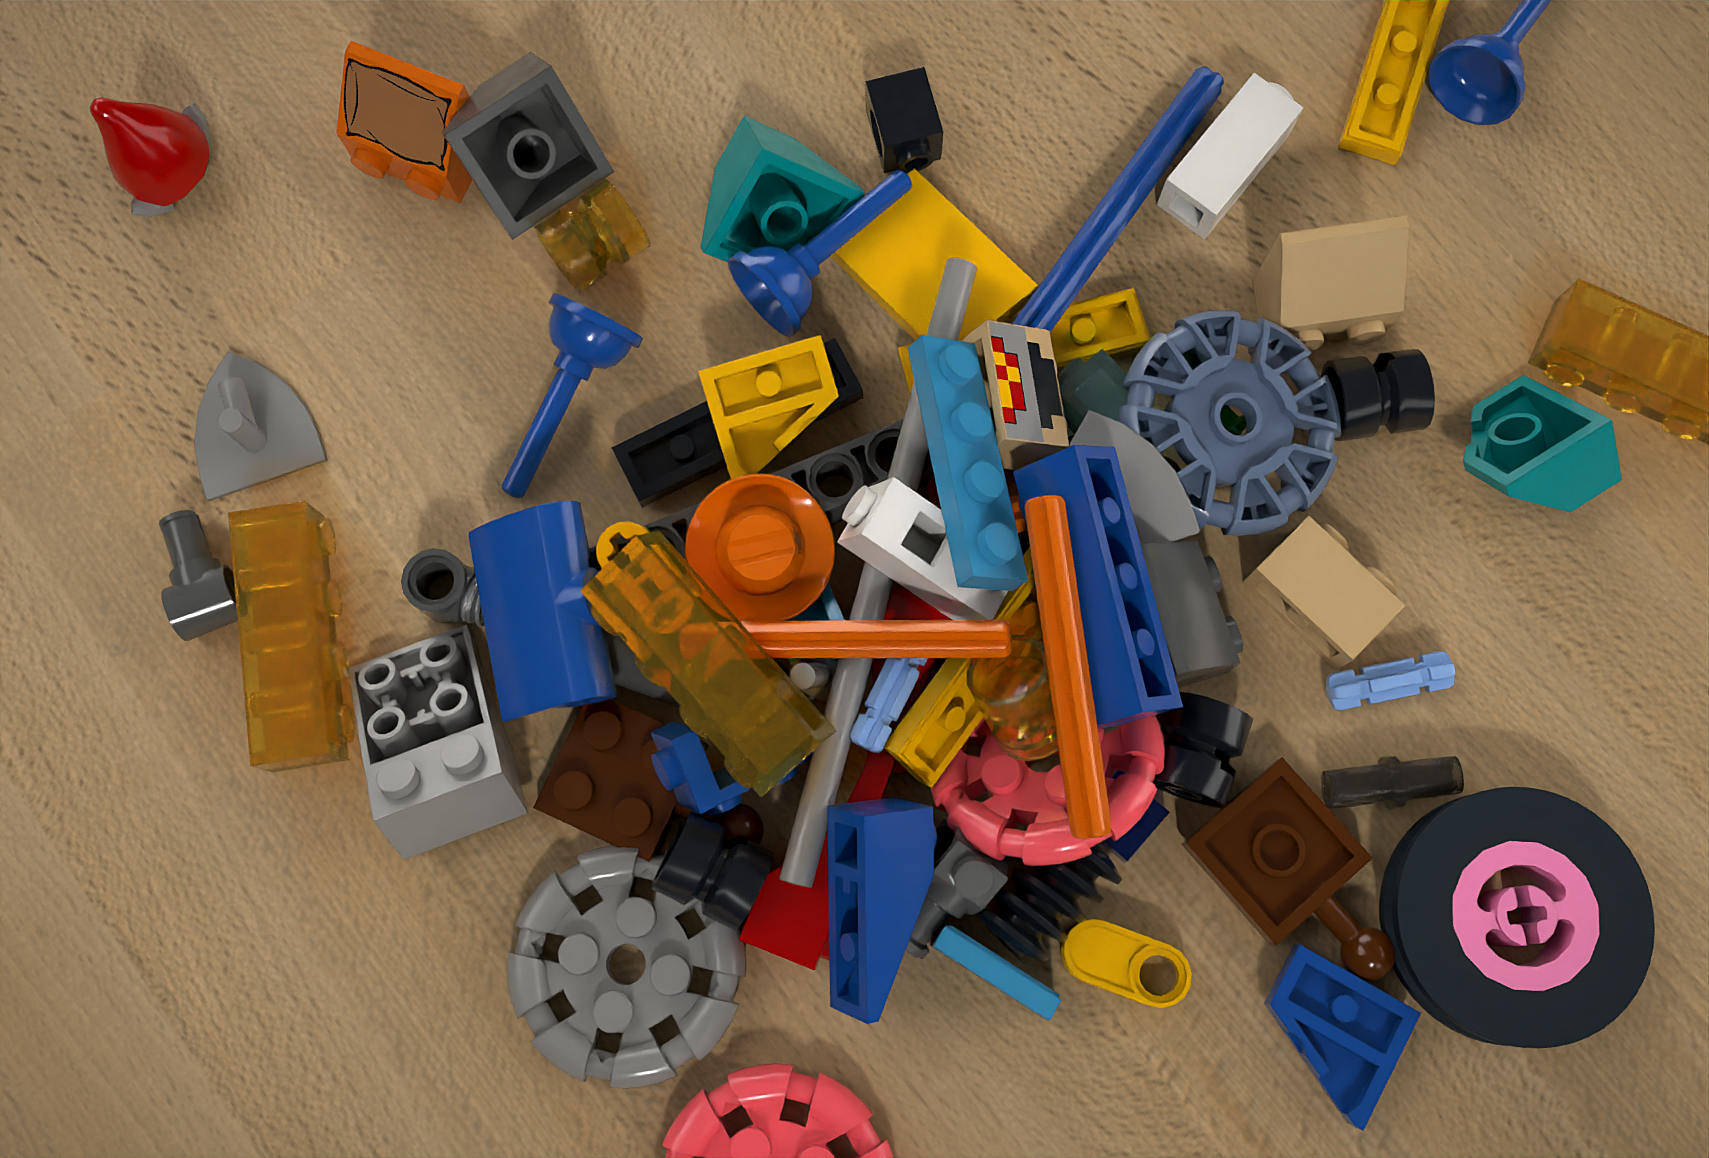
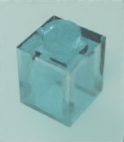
[1057,349,1154,434]

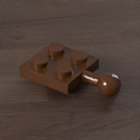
[533,699,764,862]
[1181,757,1395,981]

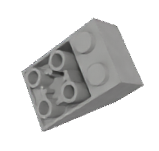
[347,624,528,860]

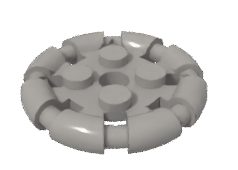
[507,845,746,1089]

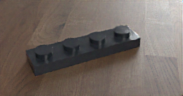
[612,338,864,508]

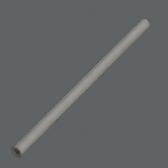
[779,258,977,888]

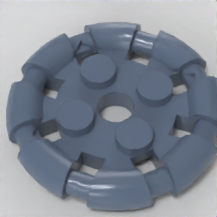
[1119,310,1341,536]

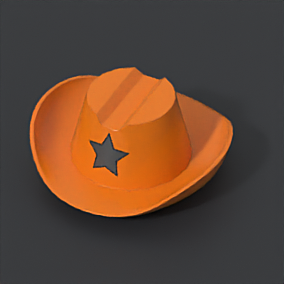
[685,474,835,621]

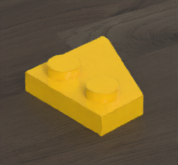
[698,335,839,479]

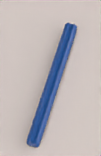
[1012,66,1224,332]

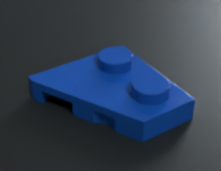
[1264,944,1421,1131]

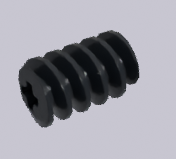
[974,844,1122,964]

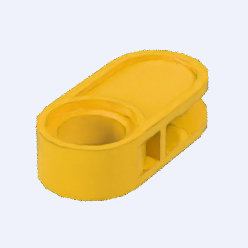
[1060,919,1192,1008]

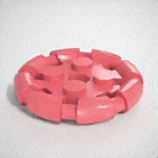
[930,664,1165,866]
[662,1063,894,1158]

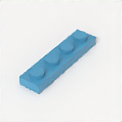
[908,335,1028,591]

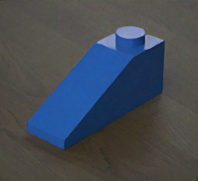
[827,797,937,1024]

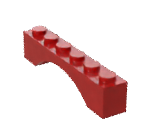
[739,581,952,970]

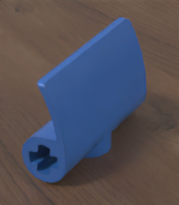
[468,501,617,722]

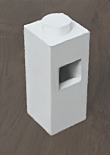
[1157,73,1304,240]
[837,477,1008,620]

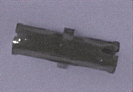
[1321,756,1464,809]

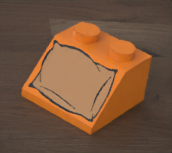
[336,41,472,203]

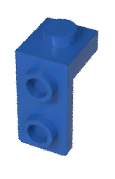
[651,721,813,815]

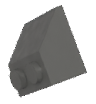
[442,52,614,240]
[1141,540,1243,688]

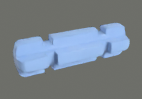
[1325,651,1456,711]
[850,658,928,753]

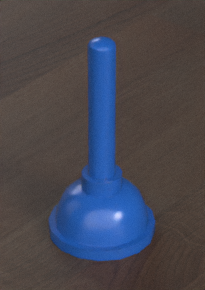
[1428,0,1551,125]
[728,170,912,337]
[502,293,643,498]

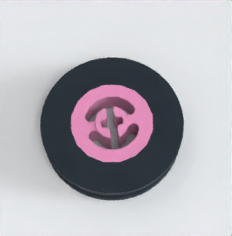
[1379,787,1655,1049]

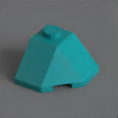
[700,115,865,262]
[1463,375,1622,513]

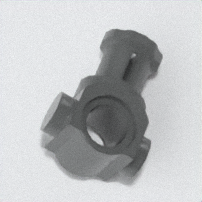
[905,818,1009,959]

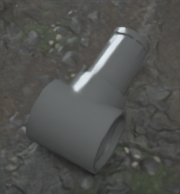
[159,510,249,641]

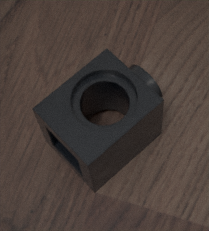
[865,67,944,173]

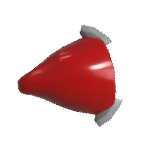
[90,97,210,217]

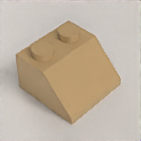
[1252,215,1410,351]

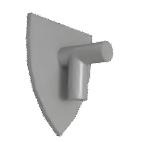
[194,352,327,501]
[1069,410,1201,545]

